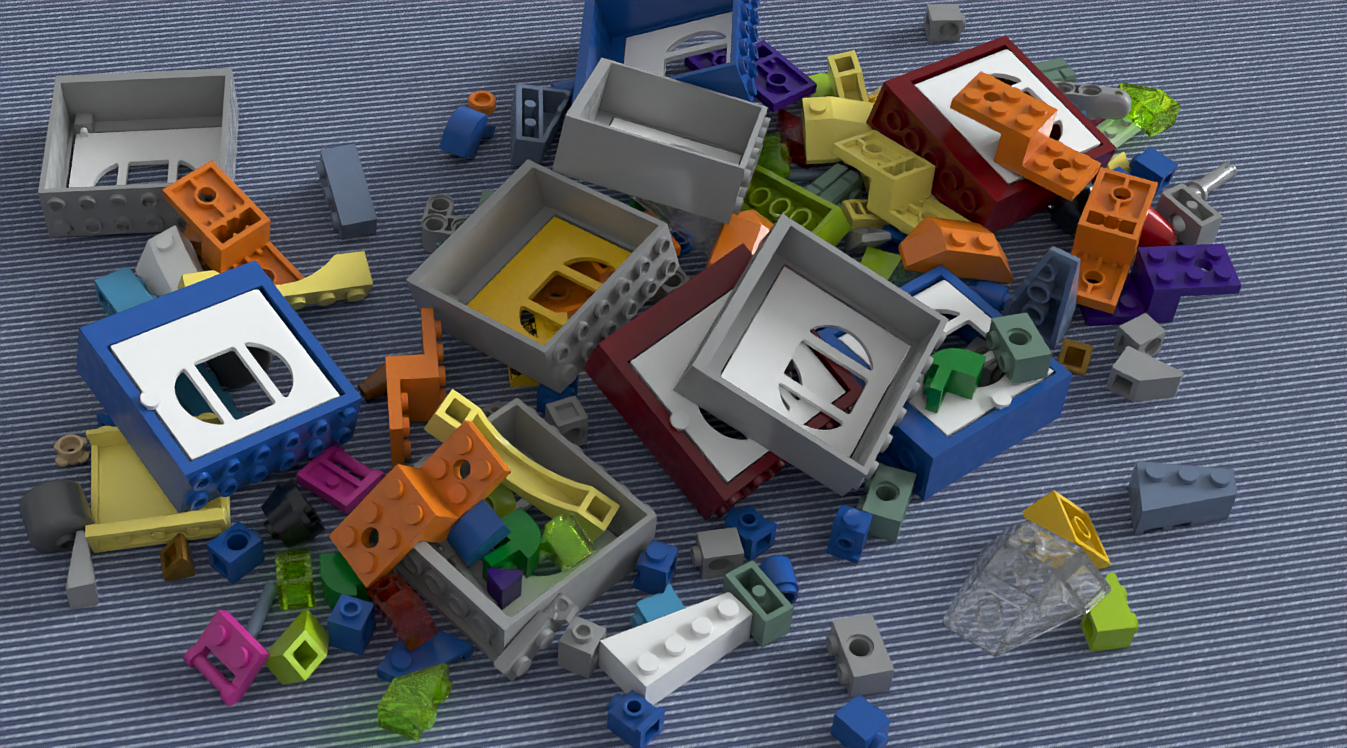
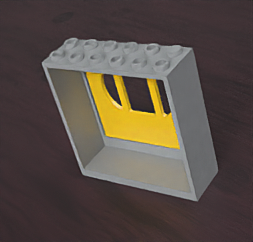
[406,159,680,393]

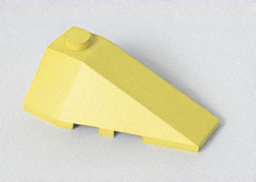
[801,96,874,164]

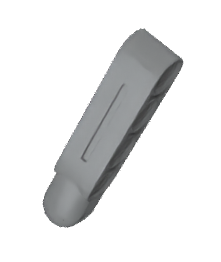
[1050,80,1132,120]

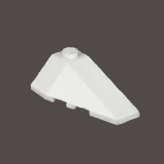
[135,225,203,298]

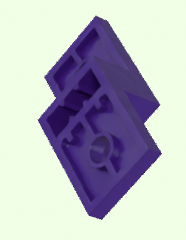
[684,38,817,112]
[1078,243,1241,326]

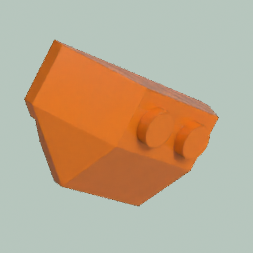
[706,209,774,268]
[898,216,1014,283]

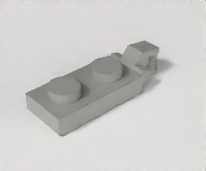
[493,593,579,682]

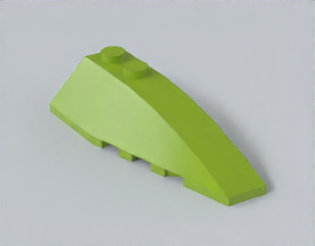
[739,160,852,247]

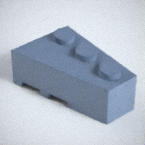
[510,83,572,166]
[316,143,377,240]
[1128,461,1238,536]

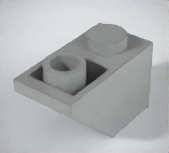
[1106,346,1184,402]

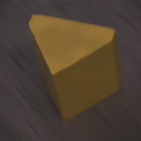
[1057,338,1094,376]
[160,533,195,581]

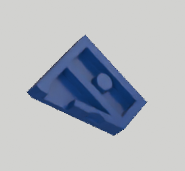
[377,618,473,691]

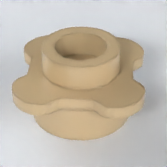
[54,434,89,467]

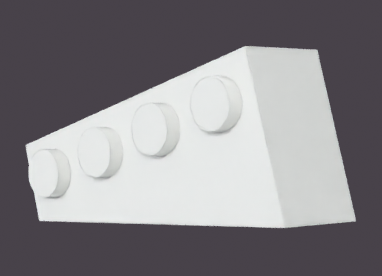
[598,592,753,705]

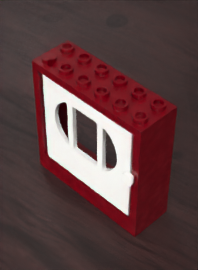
[866,35,1117,233]
[583,243,863,521]

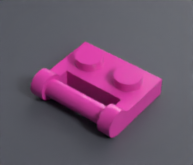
[296,444,386,514]
[183,610,270,706]

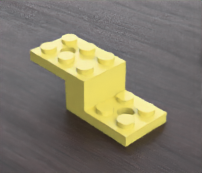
[831,130,971,235]

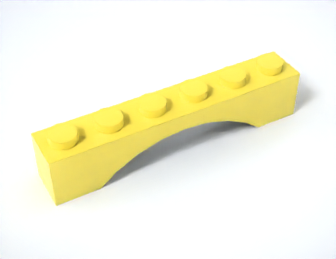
[828,50,871,196]
[177,251,373,310]
[424,389,620,545]

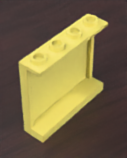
[85,413,231,553]

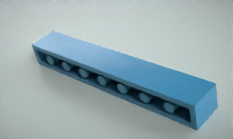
[94,266,246,420]

